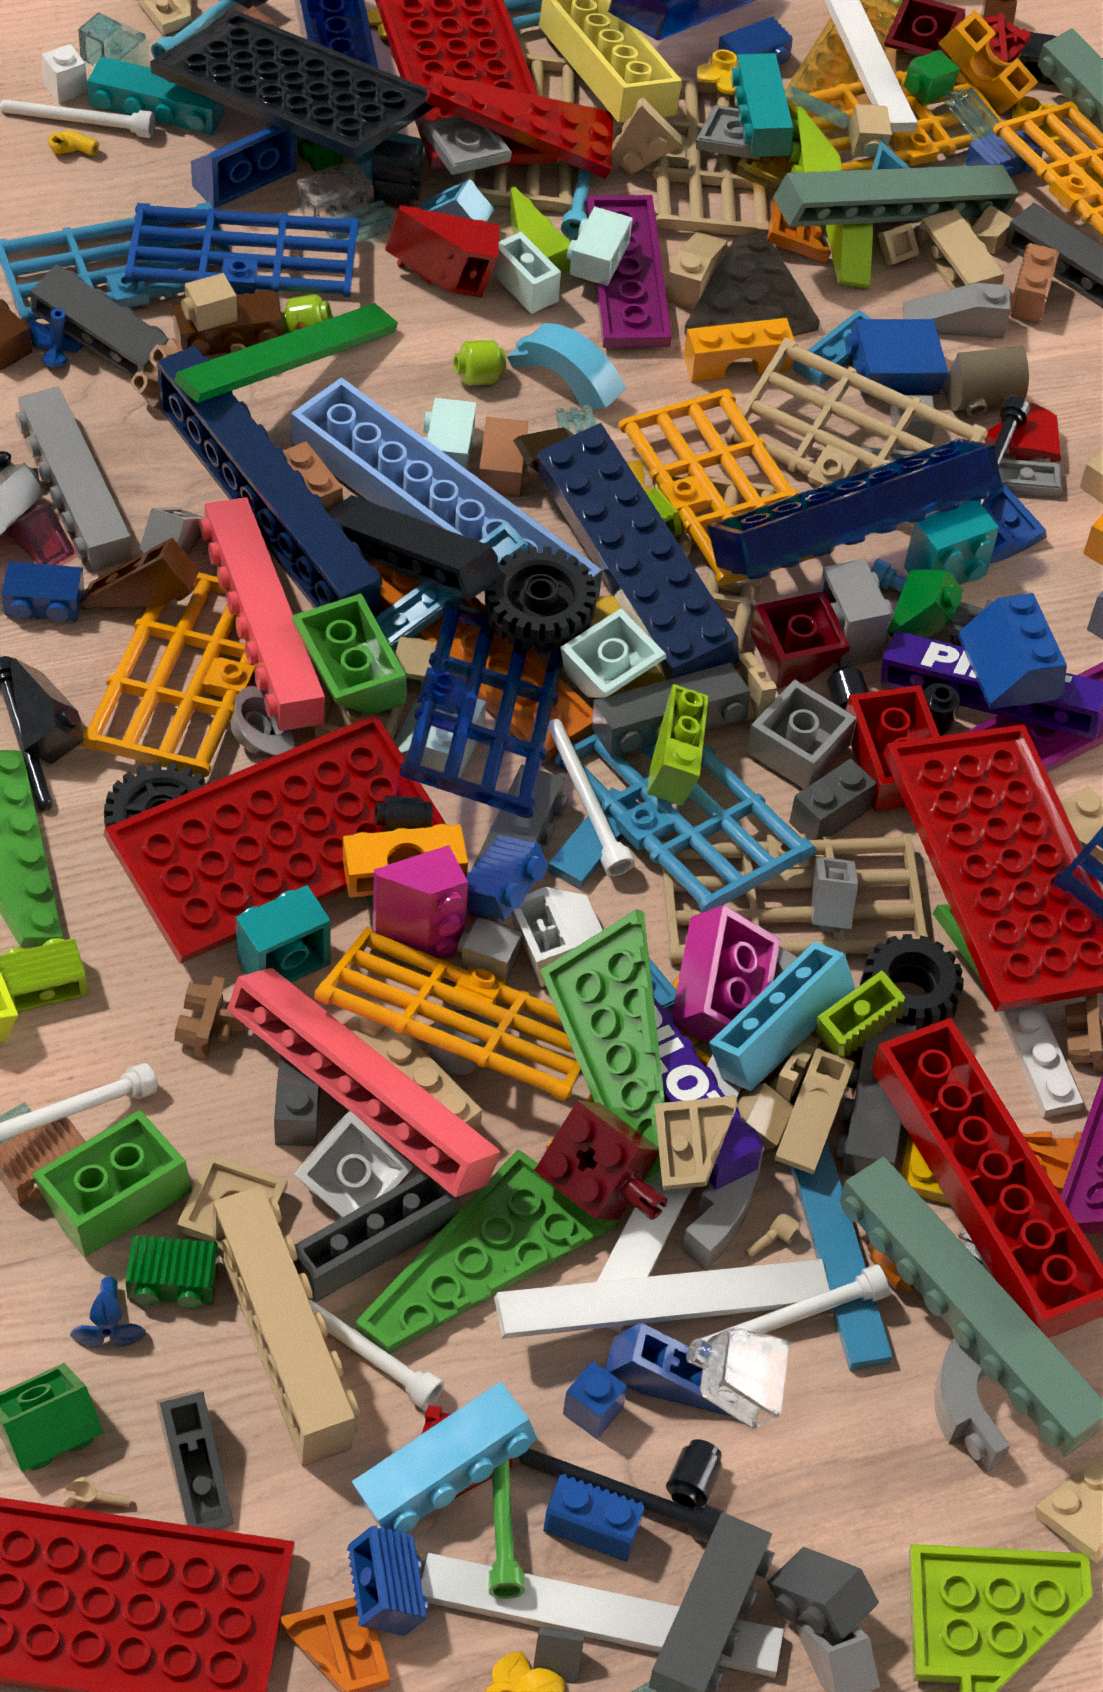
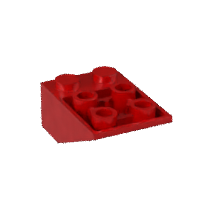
[385,205,500,298]

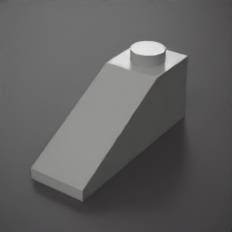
[903,283,1011,338]

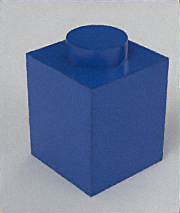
[563,1360,627,1440]

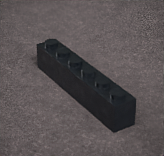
[327,495,501,601]

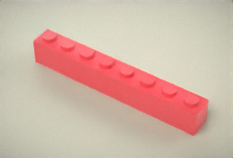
[199,497,325,731]
[227,968,501,1197]

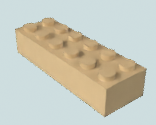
[213,1185,359,1466]

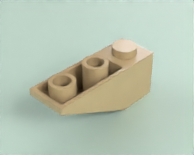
[774,1048,855,1175]

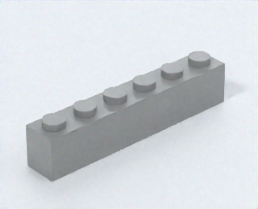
[15,386,132,572]

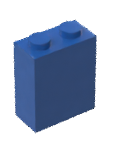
[845,319,948,395]

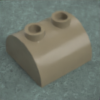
[942,346,1029,416]

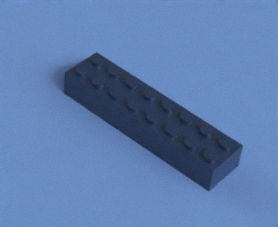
[537,423,739,680]

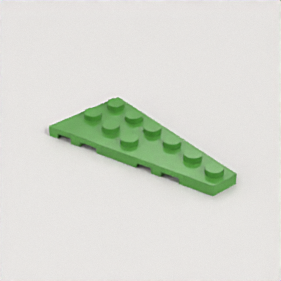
[0,750,63,947]
[540,909,665,1184]
[355,1149,616,1354]

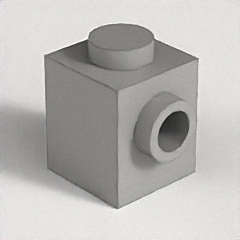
[457,917,522,985]

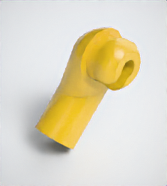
[48,130,100,156]

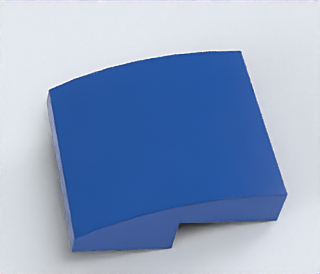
[962,484,1047,564]

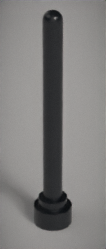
[972,397,1031,507]
[0,656,53,811]
[518,1448,724,1543]

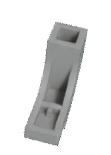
[934,1338,1010,1472]

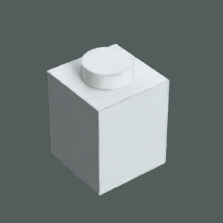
[41,44,88,104]

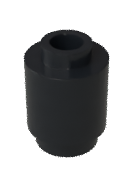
[827,666,869,711]
[924,683,960,736]
[374,795,433,832]
[666,1439,722,1508]

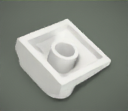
[294,1111,414,1217]

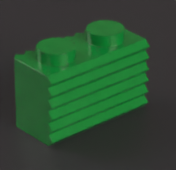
[125,1234,219,1309]

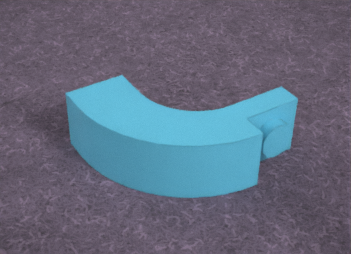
[507,323,626,410]

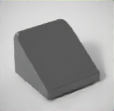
[533,1627,585,1683]

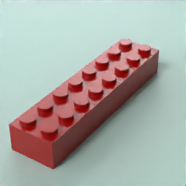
[872,1018,1103,1339]

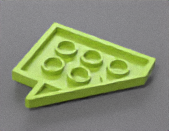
[909,1544,1092,1692]

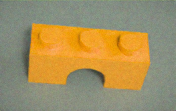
[939,10,1038,115]
[683,318,795,383]
[343,824,468,898]

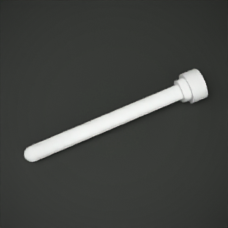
[0,100,155,138]
[548,719,635,877]
[0,1063,158,1141]
[693,1264,890,1355]
[308,1299,444,1411]

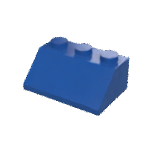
[191,125,296,208]
[958,593,1067,710]

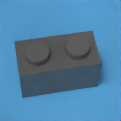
[789,759,877,840]
[767,1547,879,1639]

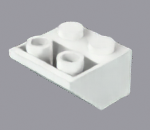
[511,887,602,987]

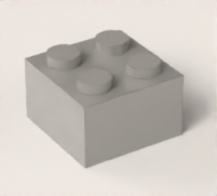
[819,559,893,668]
[746,679,856,789]

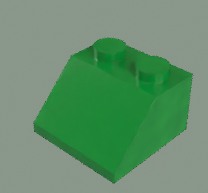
[0,1363,104,1472]

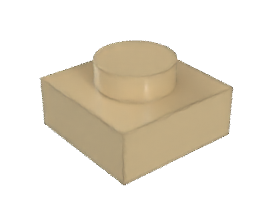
[877,222,920,265]

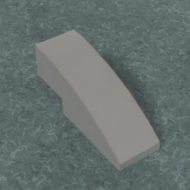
[681,1147,764,1271]

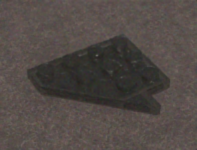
[684,231,820,337]

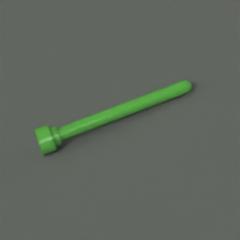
[488,1459,525,1599]

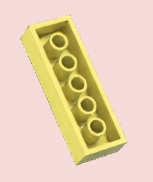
[539,0,682,123]

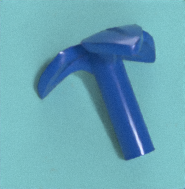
[29,308,84,368]
[70,1277,146,1347]

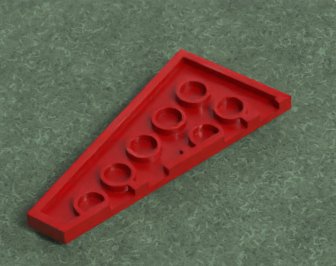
[426,73,613,179]

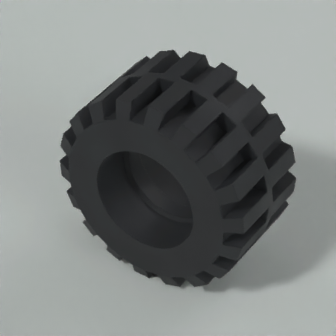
[860,934,964,1030]

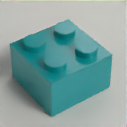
[904,498,999,585]
[236,885,331,983]

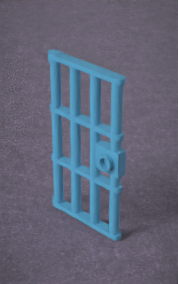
[0,202,230,324]
[554,734,816,912]

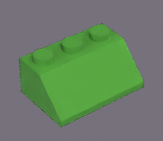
[291,593,406,715]
[32,1110,192,1257]

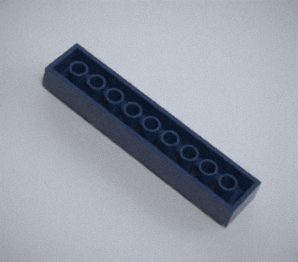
[157,345,383,618]

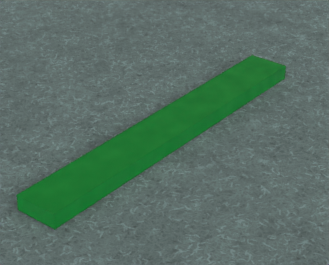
[174,303,398,403]

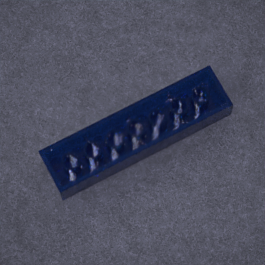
[707,438,1003,579]

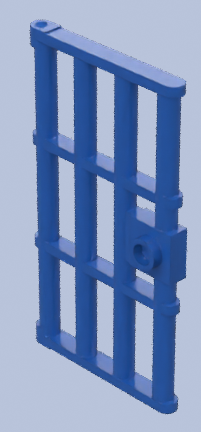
[125,203,361,298]

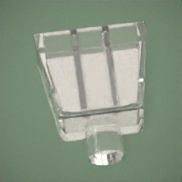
[686,1327,789,1429]

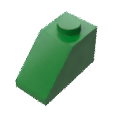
[887,569,964,638]

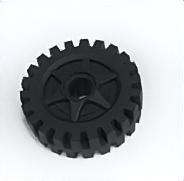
[485,546,596,652]
[104,763,210,850]

